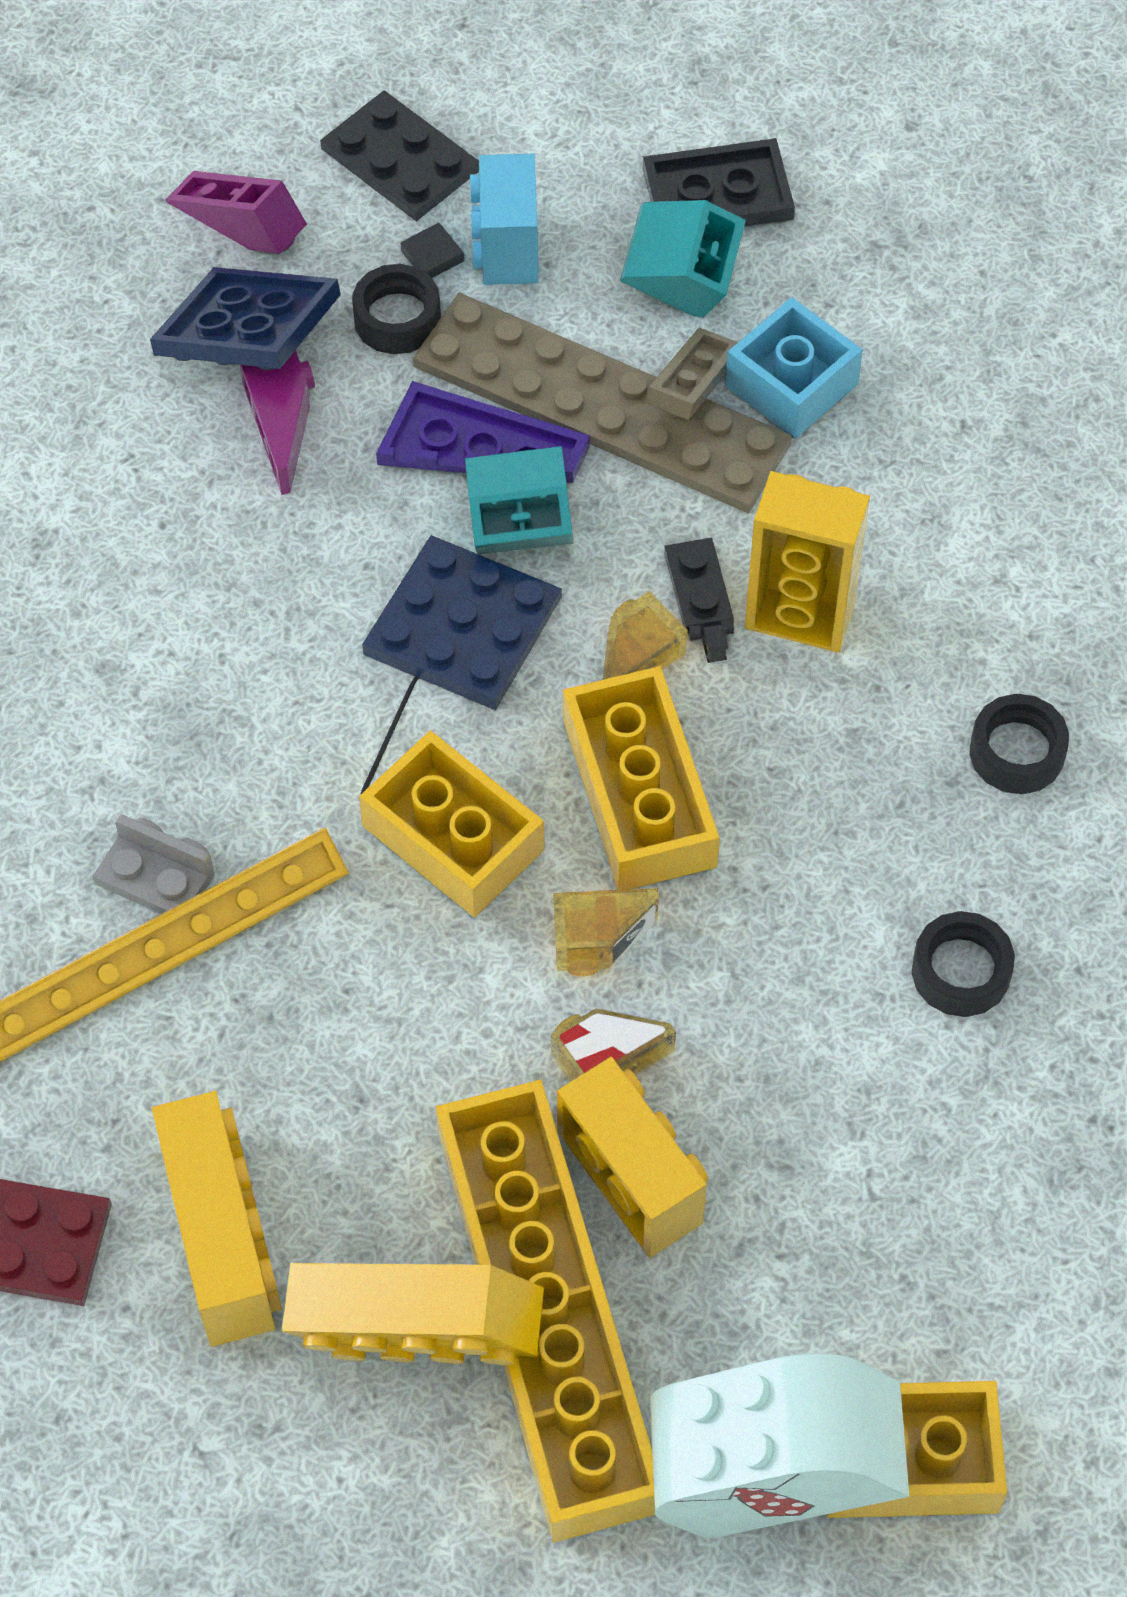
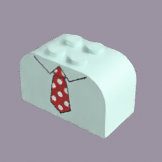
[650,1353,910,1538]

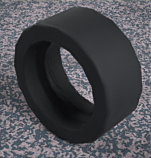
[352,264,441,355]
[969,693,1069,795]
[911,911,1015,1017]

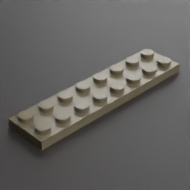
[413,292,792,514]

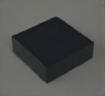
[400,222,464,278]

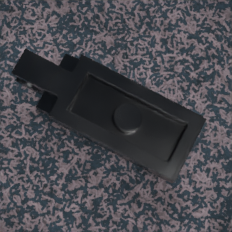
[664,537,734,663]

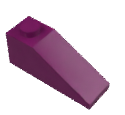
[165,171,307,254]
[240,350,315,495]

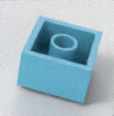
[470,153,539,285]
[725,297,863,439]

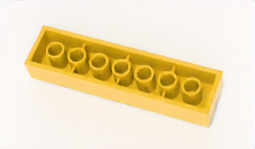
[435,1079,655,1543]

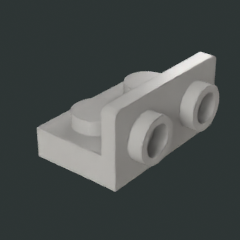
[93,814,215,914]

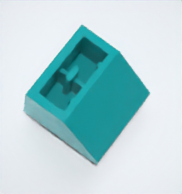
[620,200,746,318]
[465,446,574,554]

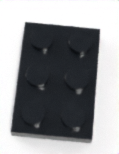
[320,90,479,222]
[643,138,795,227]

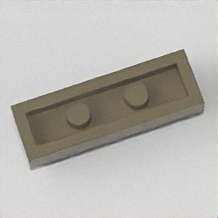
[645,327,738,420]

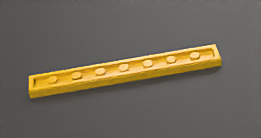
[0,828,349,1062]

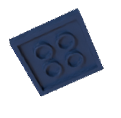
[150,267,341,370]
[362,535,562,711]

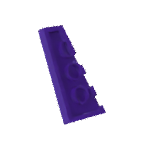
[376,381,590,483]

